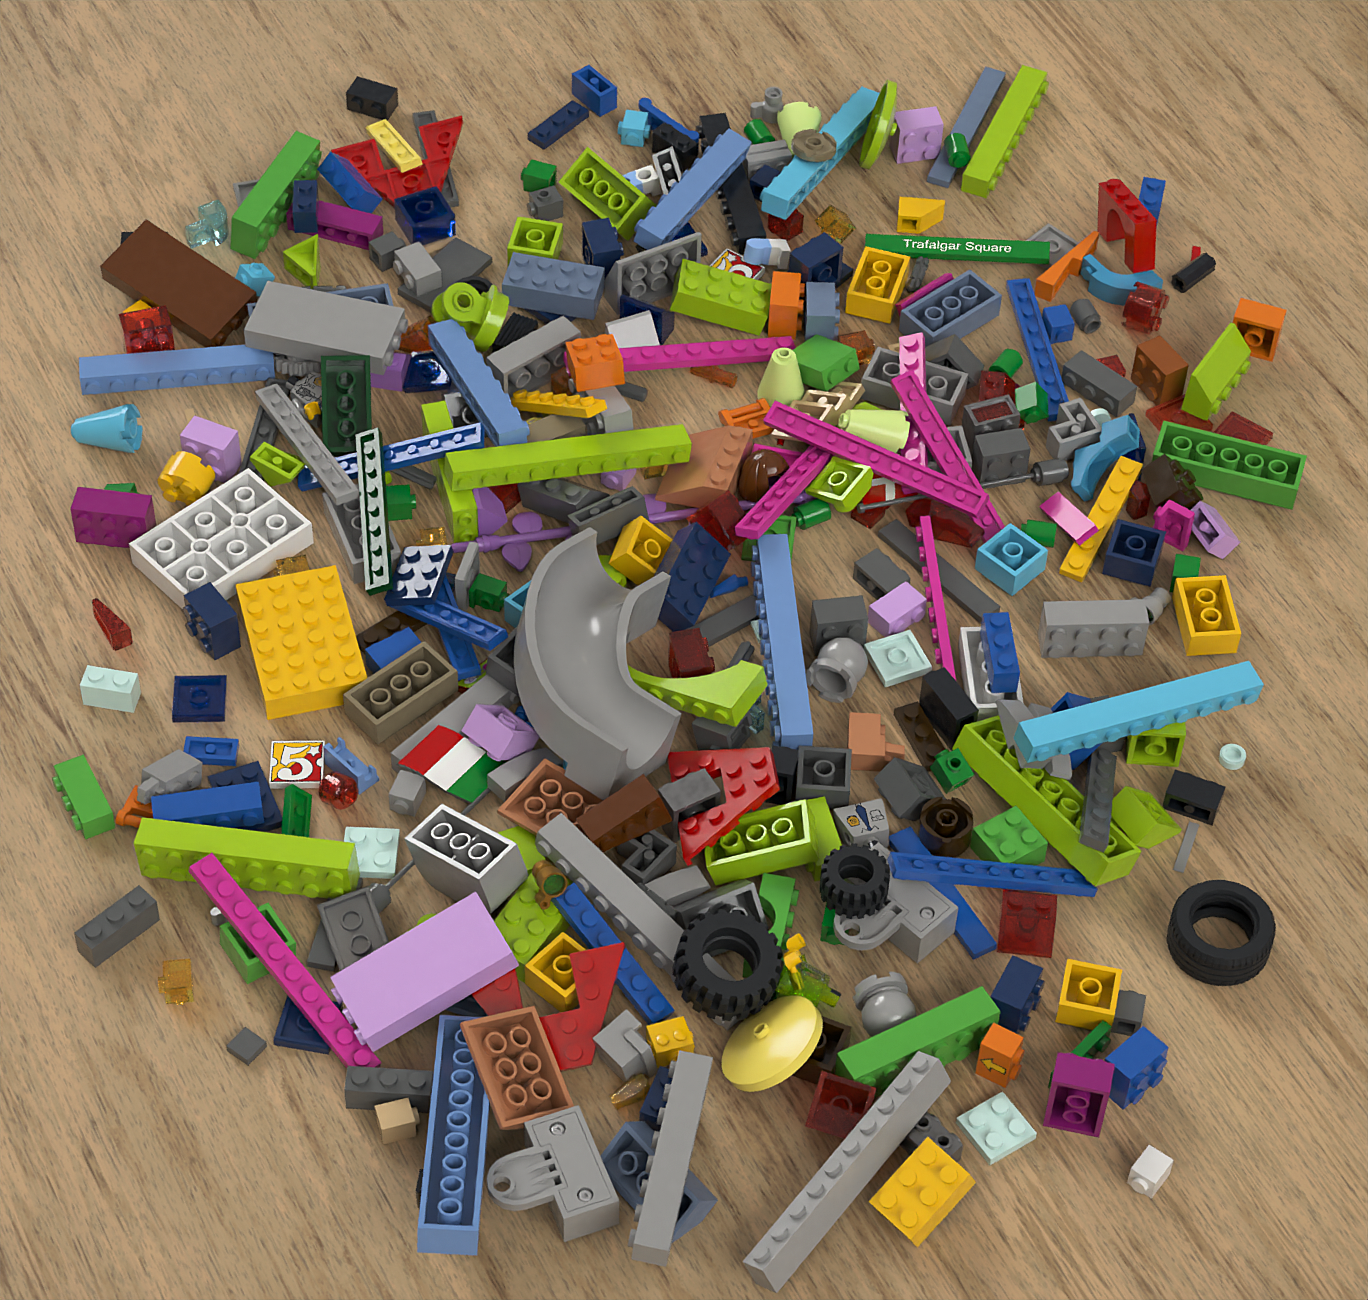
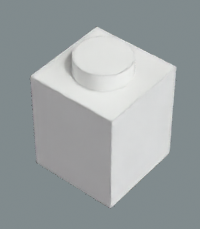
[1127,1145,1174,1199]

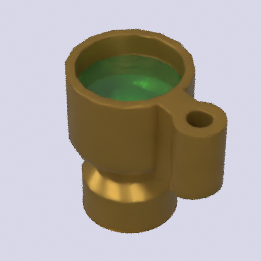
[532,860,568,910]

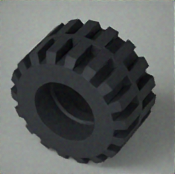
[819,843,890,919]

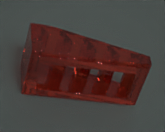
[92,598,133,651]

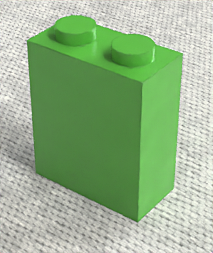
[793,334,860,392]

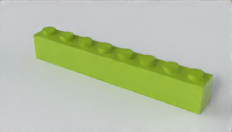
[961,65,1049,198]

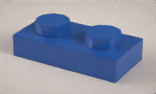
[183,736,239,766]

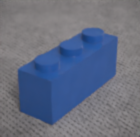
[317,151,383,214]
[980,612,1020,693]

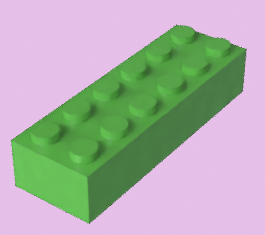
[230,131,322,259]
[1152,421,1307,510]
[833,986,1000,1109]

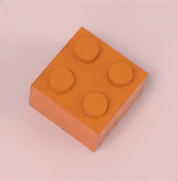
[768,271,805,340]
[1233,298,1287,362]
[565,334,625,392]

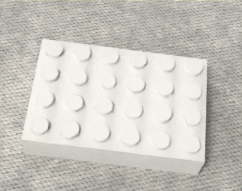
[129,468,314,609]

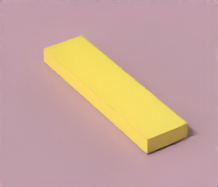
[366,119,422,173]

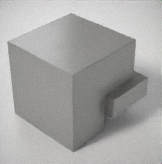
[593,1009,658,1087]

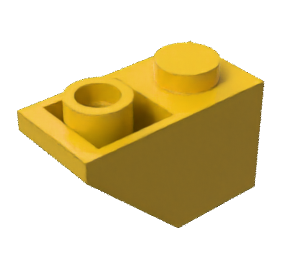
[897,197,945,234]

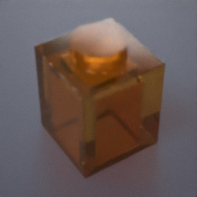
[837,330,875,365]

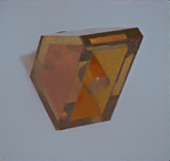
[398,315,436,358]

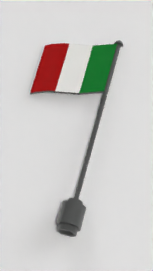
[369,725,506,914]

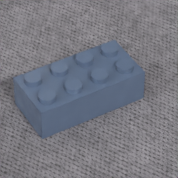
[502,252,605,320]
[899,270,1002,347]

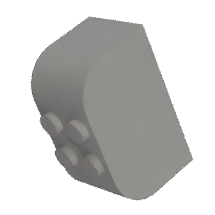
[404,804,528,914]

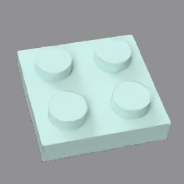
[863,630,932,687]
[344,827,400,879]
[956,1091,1037,1165]

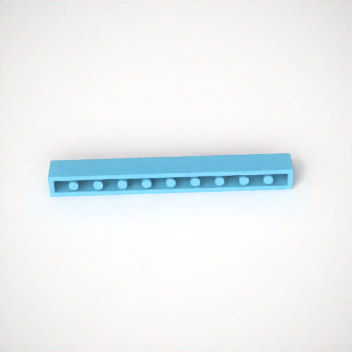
[760,87,879,220]
[1013,661,1264,763]

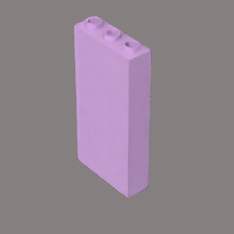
[330,892,520,1052]

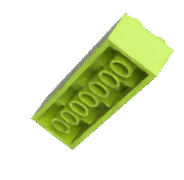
[952,716,1142,887]
[133,817,360,899]

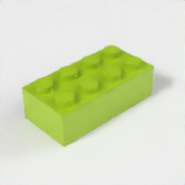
[559,147,657,241]
[670,259,772,336]
[705,799,819,885]
[494,872,585,983]

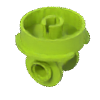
[432,282,509,352]

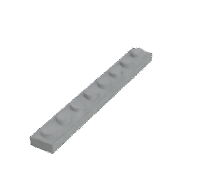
[255,383,359,506]

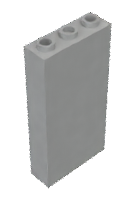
[244,281,408,375]

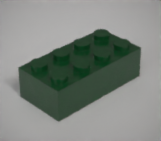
[321,355,372,458]

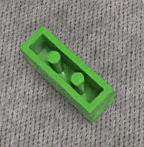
[52,754,116,840]

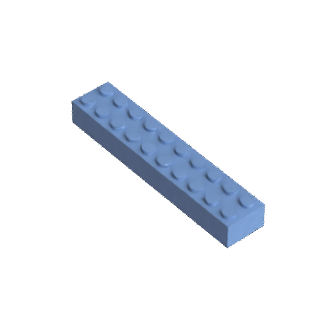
[750,534,813,750]
[417,1015,490,1256]

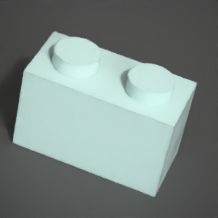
[80,665,141,713]

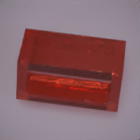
[1126,480,1151,521]

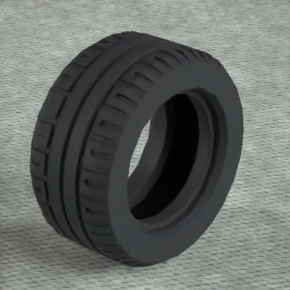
[1167,880,1276,986]

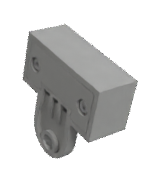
[833,842,959,964]
[486,1105,619,1242]

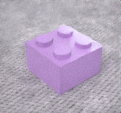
[890,106,944,164]
[180,415,242,483]
[461,704,539,762]

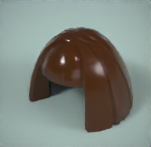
[738,449,790,503]

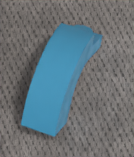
[1080,254,1163,306]

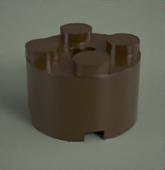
[918,796,974,858]

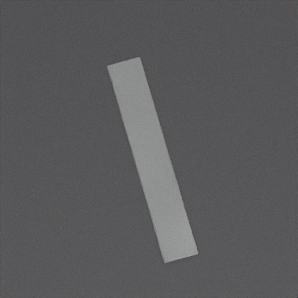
[1173,821,1200,873]

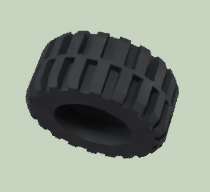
[672,909,783,1021]

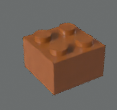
[1131,335,1189,408]

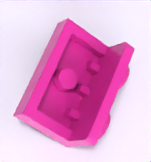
[1152,499,1195,552]

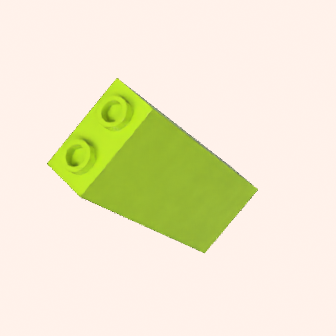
[421,401,478,543]

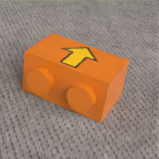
[975,1023,1025,1088]

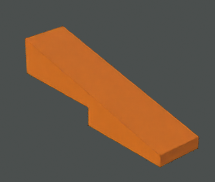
[1034,231,1100,302]

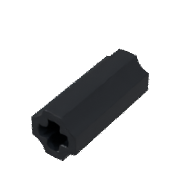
[1171,253,1216,293]

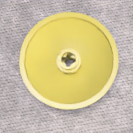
[722,995,823,1092]

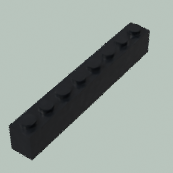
[696,113,766,255]

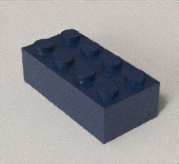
[653,521,731,634]

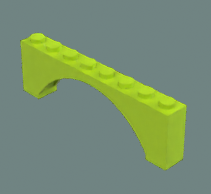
[627,660,768,727]

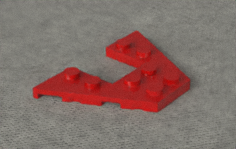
[331,115,463,209]
[668,747,780,866]
[471,942,626,1072]

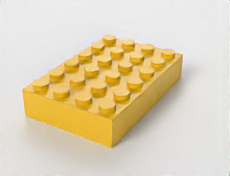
[235,565,367,720]

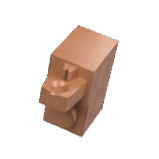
[847,712,905,772]

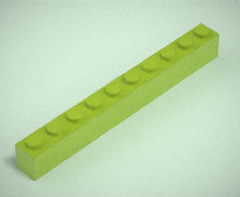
[444,424,692,491]

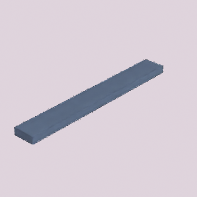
[927,67,1006,188]

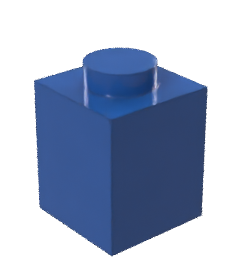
[1042,304,1075,344]

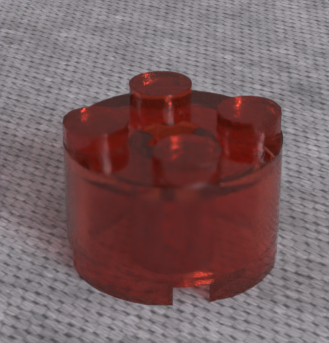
[1122,281,1170,335]

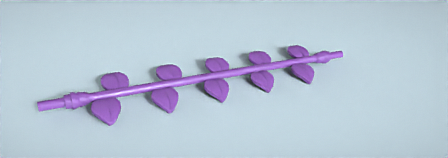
[451,476,816,572]

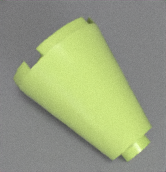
[777,102,822,159]
[757,348,805,408]
[838,409,910,455]

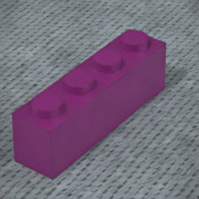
[286,200,384,250]

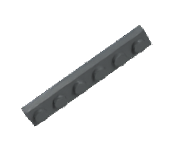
[1079,748,1117,853]

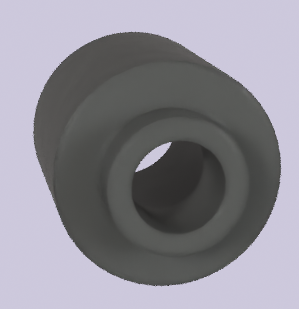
[1070,299,1101,333]

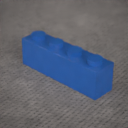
[151,782,264,828]

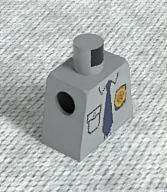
[833,798,889,849]

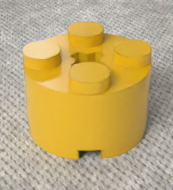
[157,451,216,506]

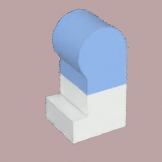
[622,165,661,196]
[743,238,791,269]

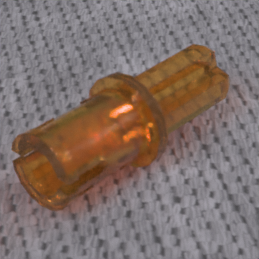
[690,365,738,389]

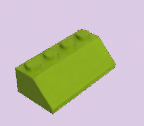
[1181,322,1251,421]

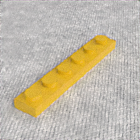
[510,389,607,418]
[1059,456,1143,583]

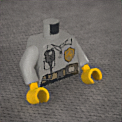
[286,372,322,428]

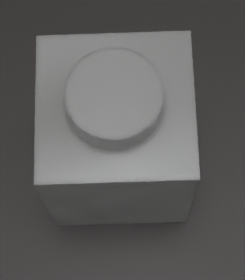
[389,770,426,817]

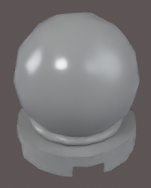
[806,638,868,703]
[852,972,916,1037]

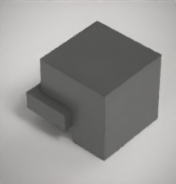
[692,710,752,751]

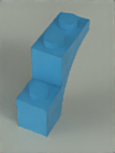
[1071,415,1140,502]

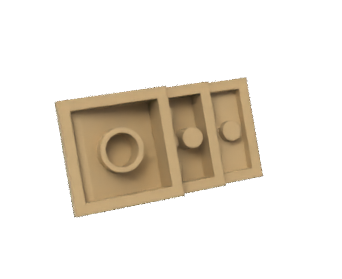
[771,381,865,442]

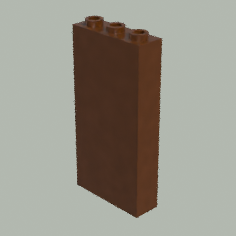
[100,219,257,348]

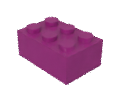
[70,487,156,548]
[1043,1052,1115,1138]

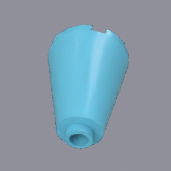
[71,404,143,453]

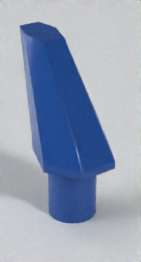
[710,574,748,598]

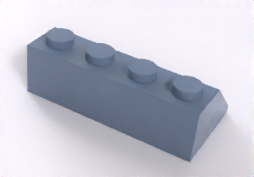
[601,1121,718,1243]

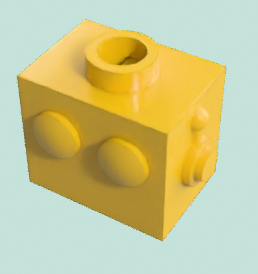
[646,1016,695,1068]

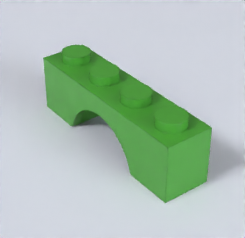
[742,873,799,978]

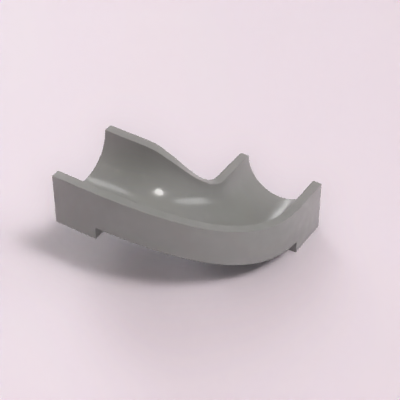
[514,527,682,800]

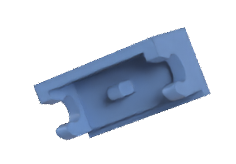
[323,737,379,795]

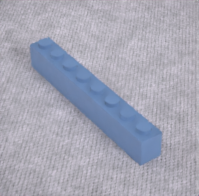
[634,129,752,250]
[428,319,530,447]
[79,345,275,395]

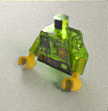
[775,933,842,1008]

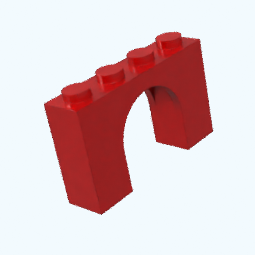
[1097,179,1157,274]

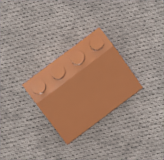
[655,425,753,513]
[497,758,604,853]
[460,1006,574,1130]

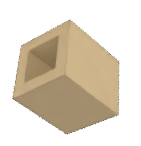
[375,1098,420,1145]

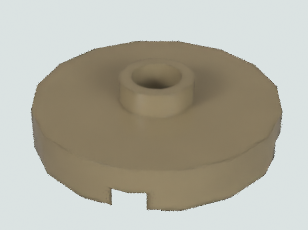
[791,129,837,162]

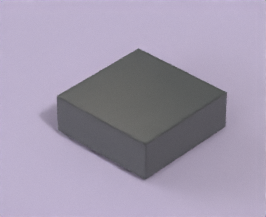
[226,1027,267,1066]

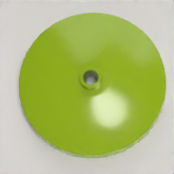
[859,80,897,170]

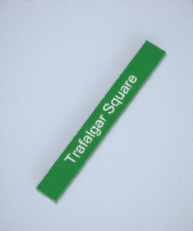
[865,234,1050,264]

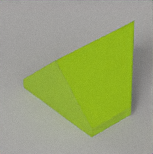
[283,234,321,288]
[250,442,305,487]

